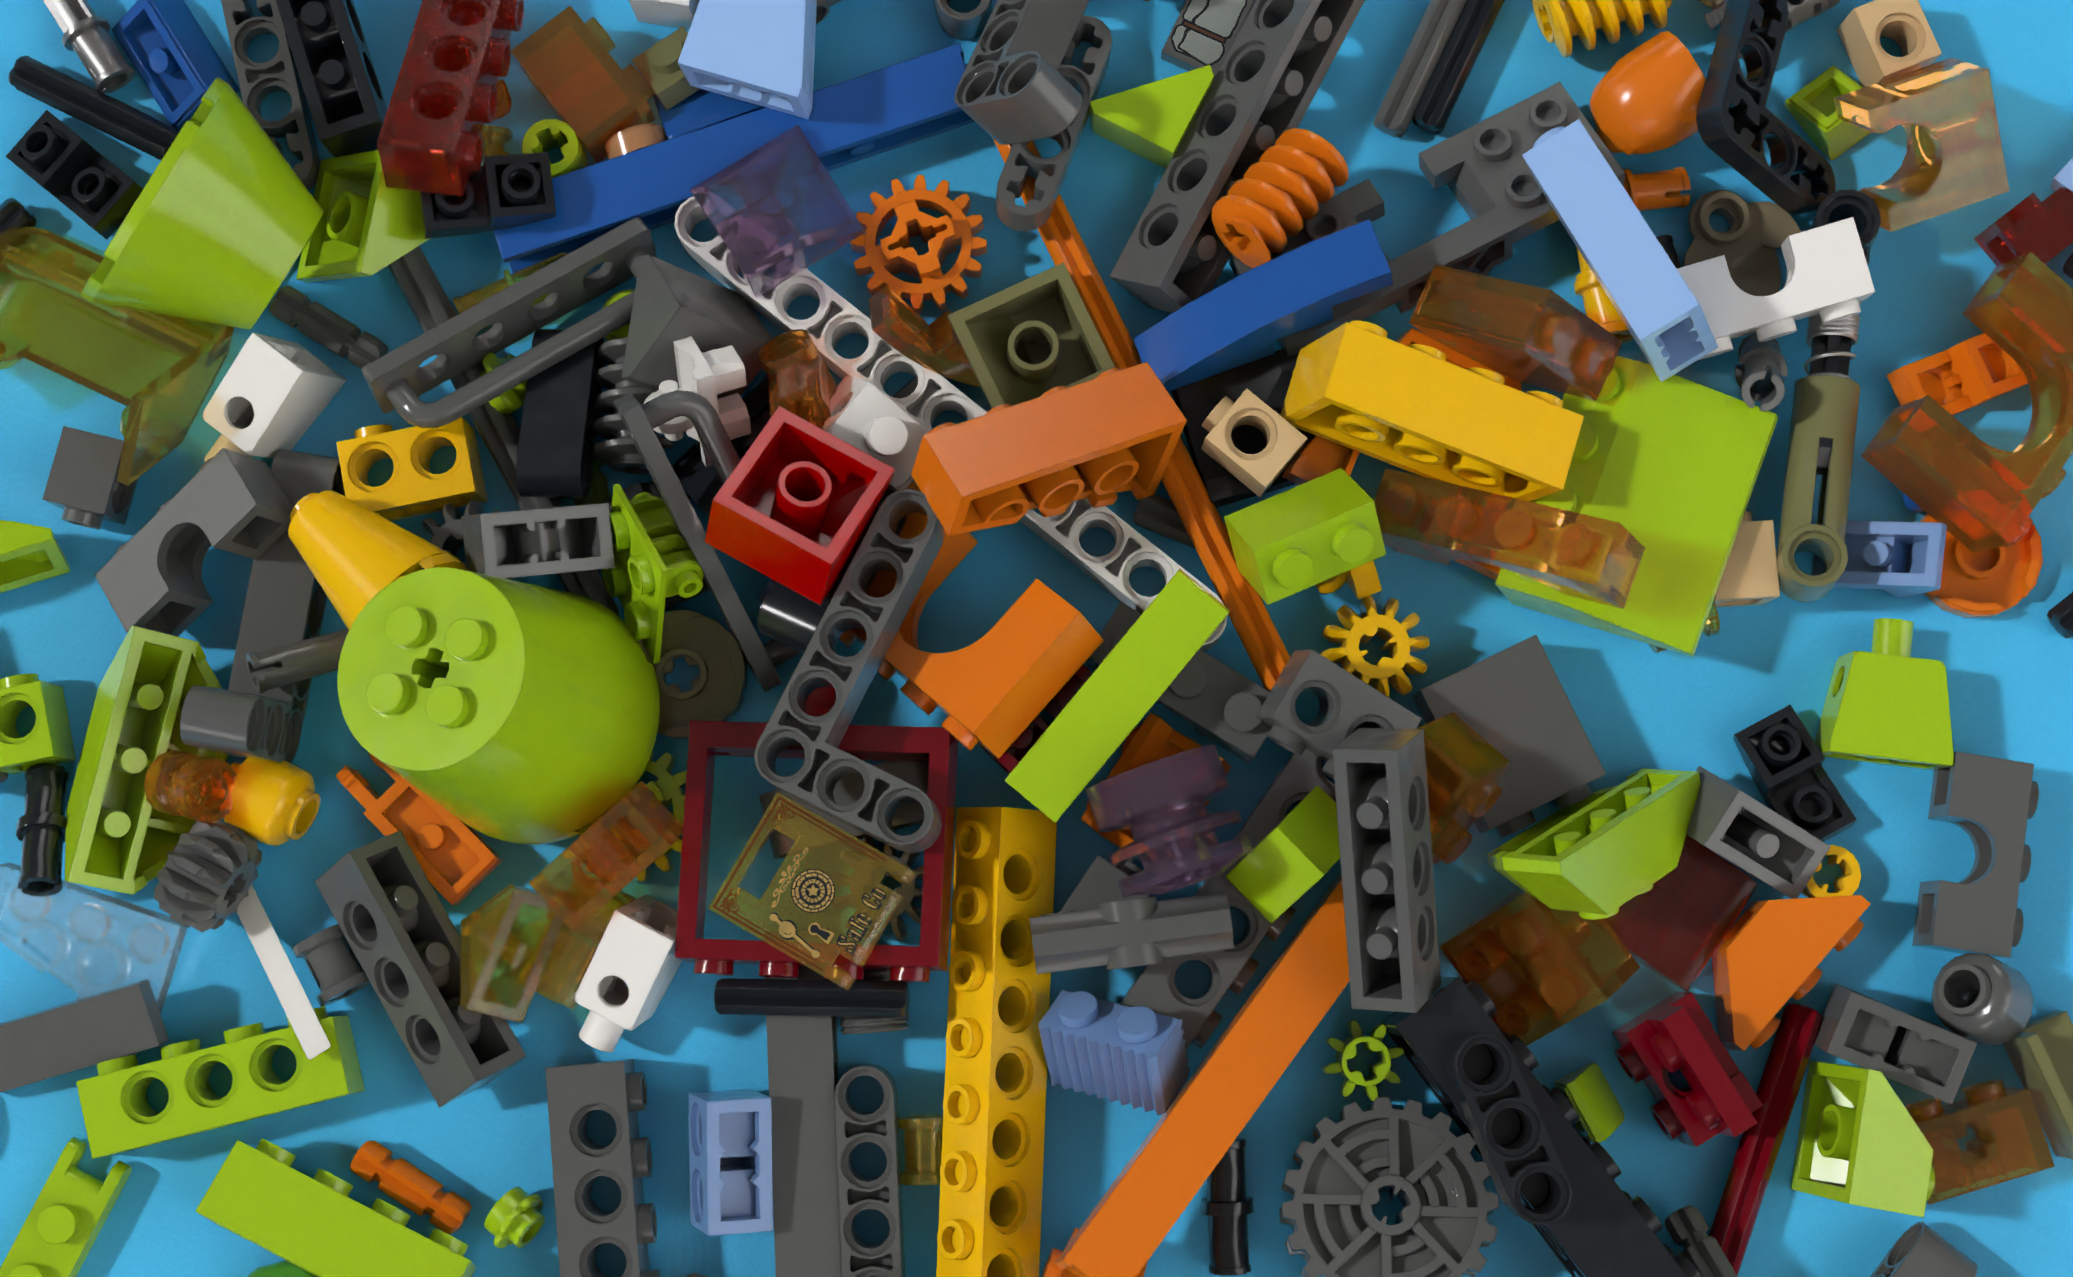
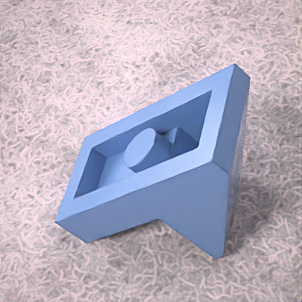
[1811,521,1947,598]

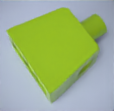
[1814,618,1954,770]

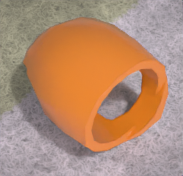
[1590,31,1706,155]

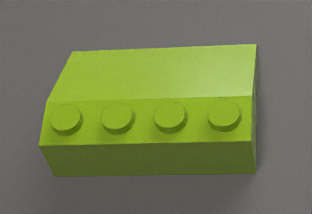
[1495,347,1778,657]

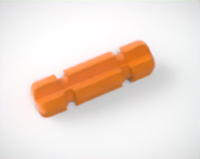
[350,1140,472,1234]

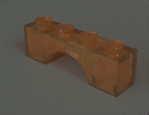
[1374,468,1645,609]

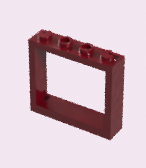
[675,720,958,983]

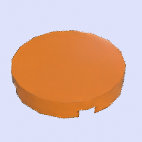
[1920,491,2043,618]

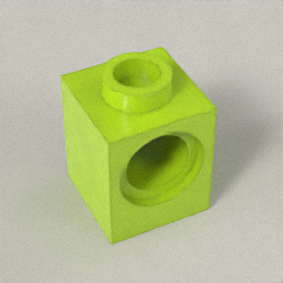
[0,673,76,774]

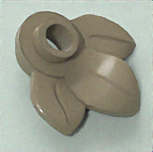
[1683,190,1801,296]

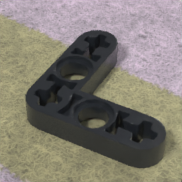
[1696,0,1836,215]

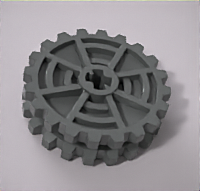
[1279,1097,1499,1277]

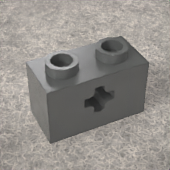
[461,503,615,578]

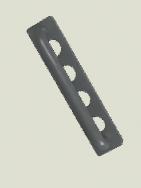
[361,216,657,428]
[613,390,800,692]

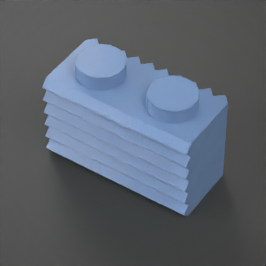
[1038,990,1190,1116]

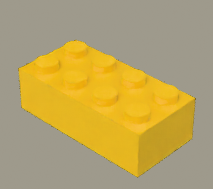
[1280,320,1584,509]

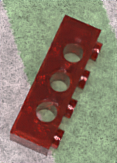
[377,0,524,196]

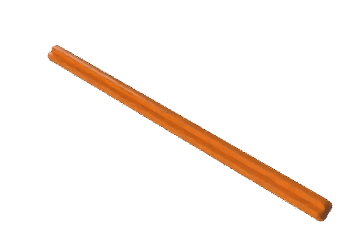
[993,139,1290,692]

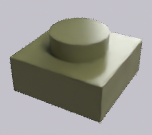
[632,26,700,111]

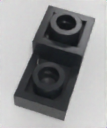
[6,110,143,240]
[418,152,556,239]
[1733,705,1857,842]

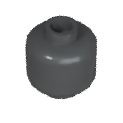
[1931,953,2034,1045]

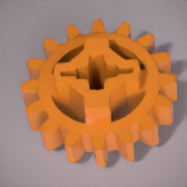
[850,175,987,315]

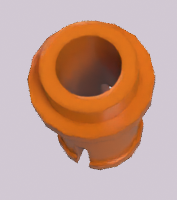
[1623,167,1691,211]

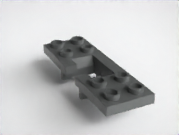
[1228,82,1625,358]

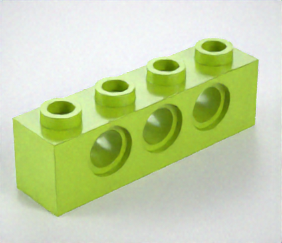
[76,1006,365,1159]

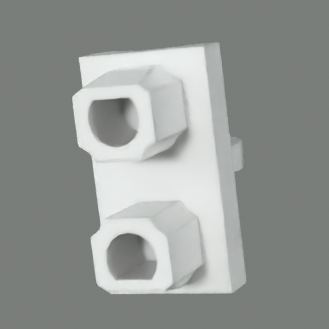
[644,336,751,468]

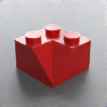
[705,406,895,606]

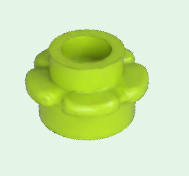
[484,1187,545,1249]

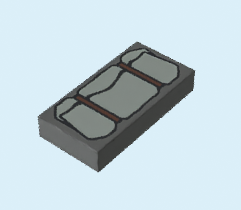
[1161,0,1256,80]

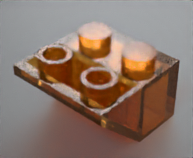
[1439,888,1640,1046]

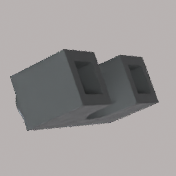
[95,448,293,637]
[1086,602,1272,763]
[1912,751,2039,958]

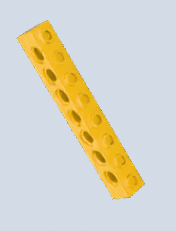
[936,807,1057,1277]

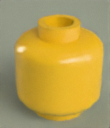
[217,757,321,846]

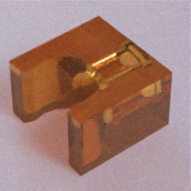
[1834,57,2010,232]

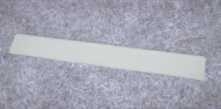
[237,883,331,1060]

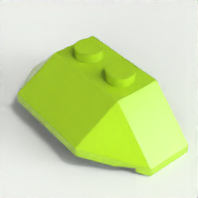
[65,626,228,895]
[1487,768,1701,920]

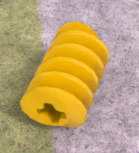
[1532,0,1672,58]

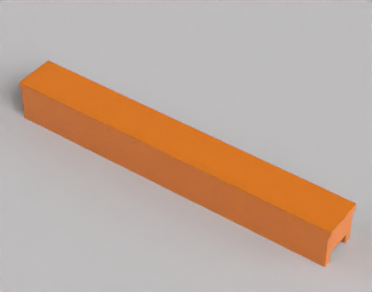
[1054,872,1350,1277]

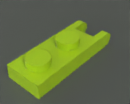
[0,1137,132,1277]

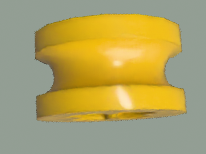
[1801,845,1861,898]

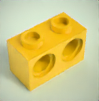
[336,417,488,521]

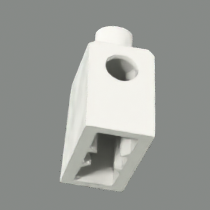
[202,333,347,462]
[808,375,929,491]
[574,894,683,1052]

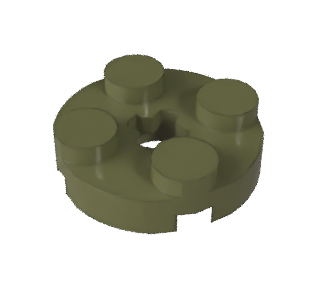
[638,610,748,739]

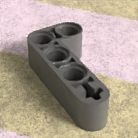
[954,0,1089,145]

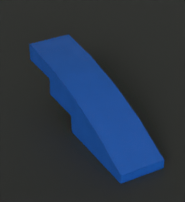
[1133,219,1393,392]

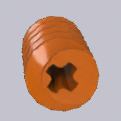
[1211,128,1348,268]

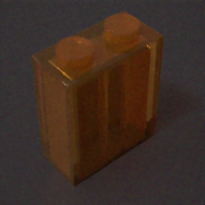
[1409,264,1623,401]

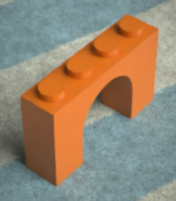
[838,482,1104,759]

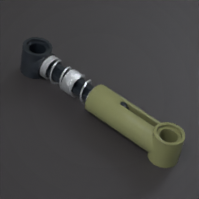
[1776,189,1881,602]

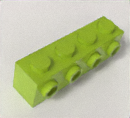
[195,1138,477,1277]

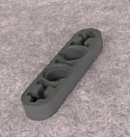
[221,0,320,191]
[995,15,1112,232]

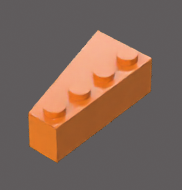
[911,362,1187,536]

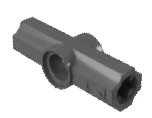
[1029,892,1234,974]

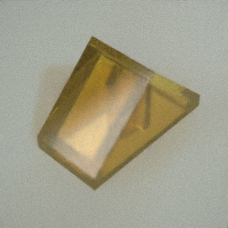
[460,884,572,1023]

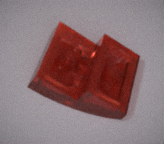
[1571,834,1758,992]

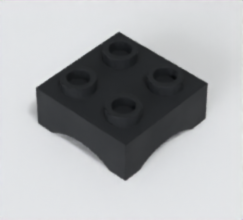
[1172,349,1314,508]

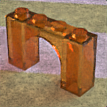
[1861,252,2073,553]

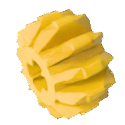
[1320,595,1430,697]

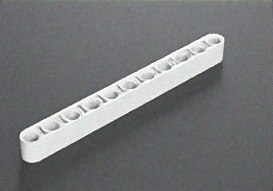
[674,194,1227,651]

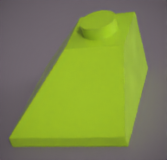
[296,149,436,283]
[1790,1060,1935,1217]

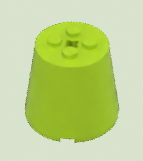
[337,567,660,845]

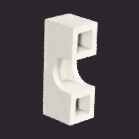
[1677,217,1875,360]

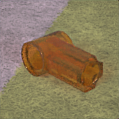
[758,329,837,429]

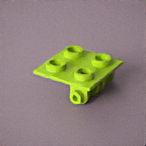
[601,484,704,664]

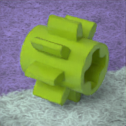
[1322,1020,1404,1101]

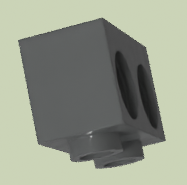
[1255,649,1422,779]
[1814,983,1977,1104]

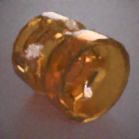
[144,751,237,823]

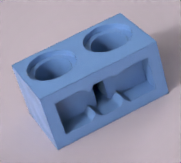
[688,1089,773,1236]

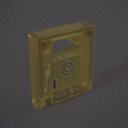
[708,792,917,991]

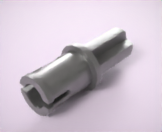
[43,0,134,94]

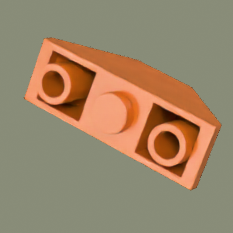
[1711,895,1871,1051]

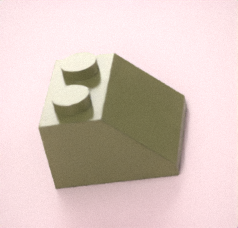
[948,262,1115,409]

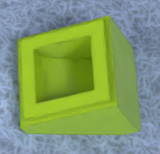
[1785,65,1878,160]
[1554,1063,1625,1143]

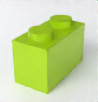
[1224,468,1386,605]

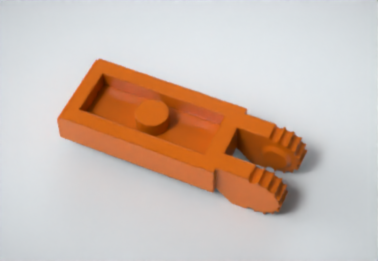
[335,752,503,906]

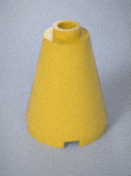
[288,490,466,630]

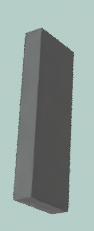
[0,979,169,1093]

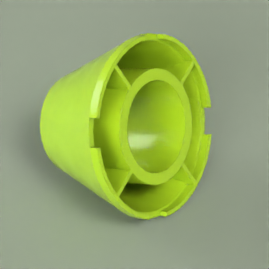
[80,77,324,330]

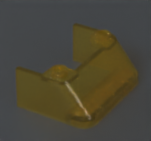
[0,227,234,486]

